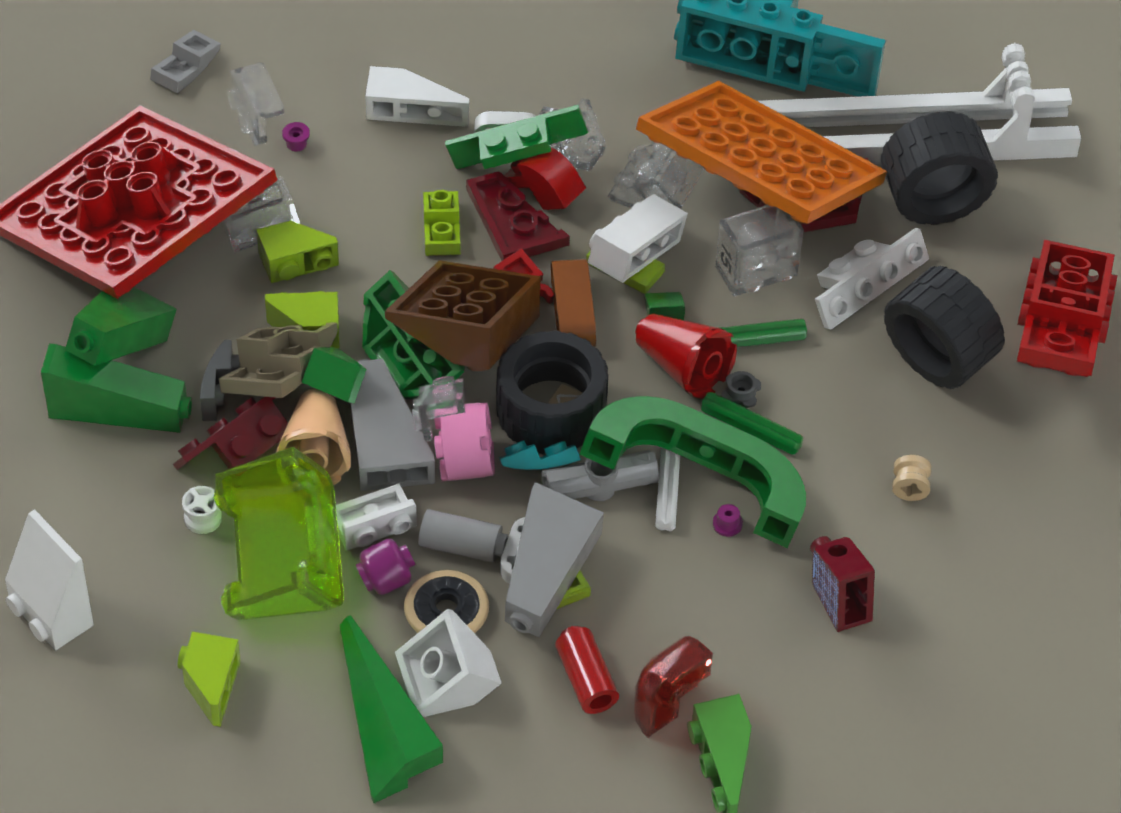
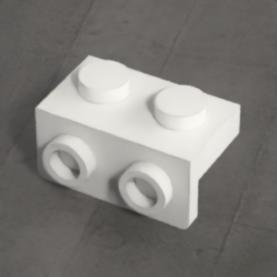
[329,484,417,551]

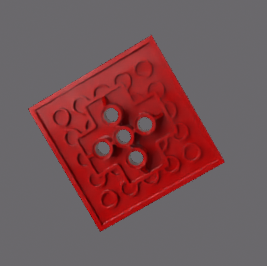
[0,105,278,299]

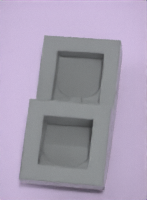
[150,30,221,93]

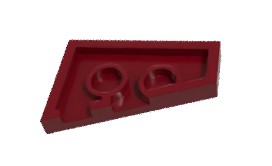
[466,171,570,261]

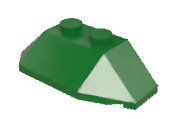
[362,270,465,400]

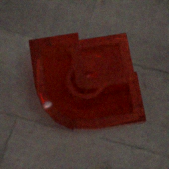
[634,636,713,738]

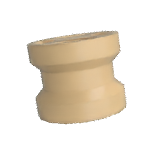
[892,455,931,501]

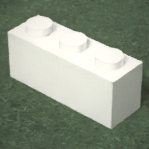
[588,194,688,283]

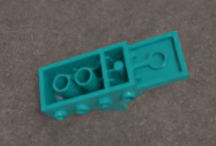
[674,0,886,97]

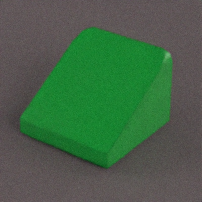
[644,292,685,320]

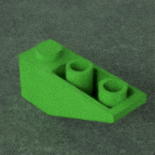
[687,694,752,813]

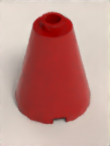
[635,314,737,399]

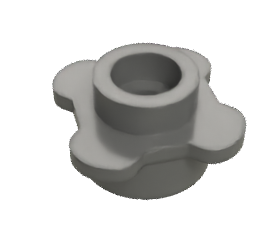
[721,371,761,408]

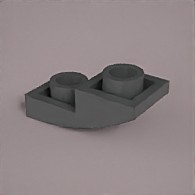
[200,340,240,421]

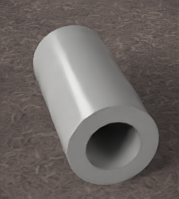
[419,509,508,563]

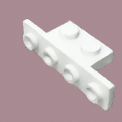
[815,228,929,330]

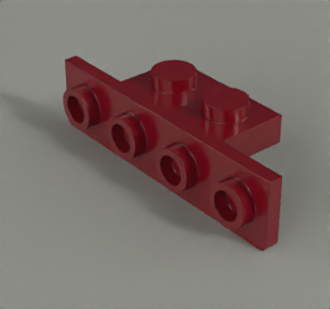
[173,397,288,475]

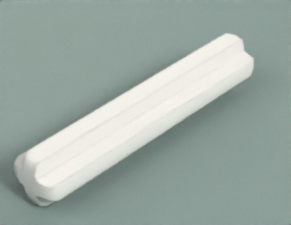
[655,447,680,531]

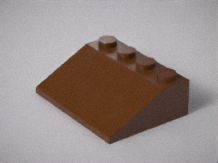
[385,260,541,371]

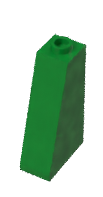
[65,287,177,366]
[41,343,192,433]

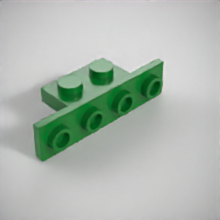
[445,105,588,169]

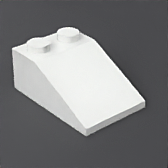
[5,509,94,651]

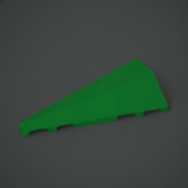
[339,615,443,803]

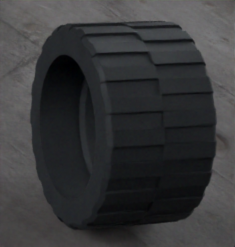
[880,111,998,225]
[884,266,1005,389]
[496,330,609,453]

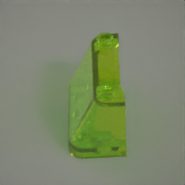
[214,447,344,620]

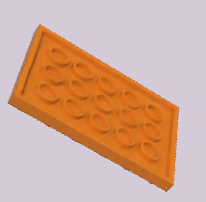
[636,81,887,224]

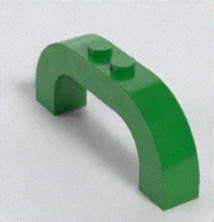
[579,396,806,549]

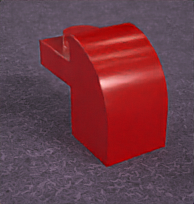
[504,147,586,210]

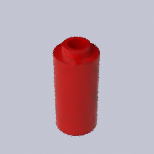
[555,626,619,714]

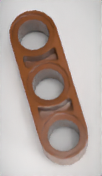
[551,259,596,347]

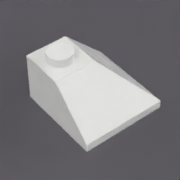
[395,609,501,717]

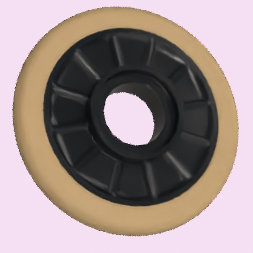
[404,570,489,634]

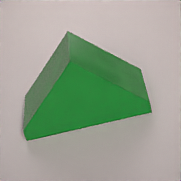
[302,347,367,404]

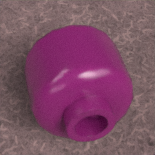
[356,539,416,595]

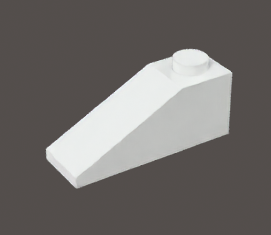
[365,66,469,127]

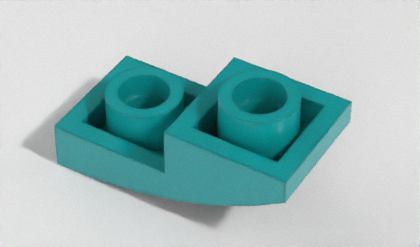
[499,440,581,470]

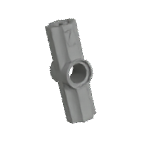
[541,450,659,501]

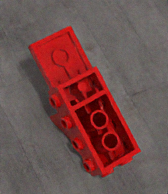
[1017,239,1118,377]

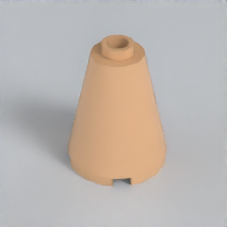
[276,388,351,489]

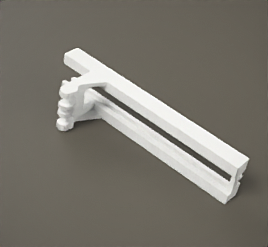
[758,43,1081,165]

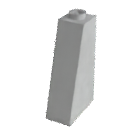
[349,359,435,491]
[505,482,604,637]

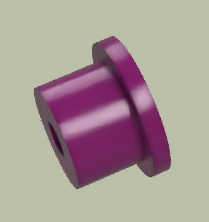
[282,122,310,152]
[713,504,743,537]

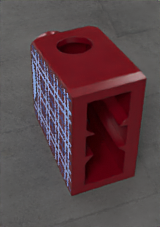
[810,536,875,632]

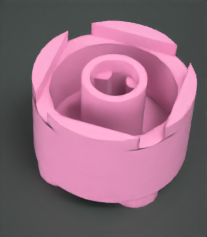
[434,402,495,482]

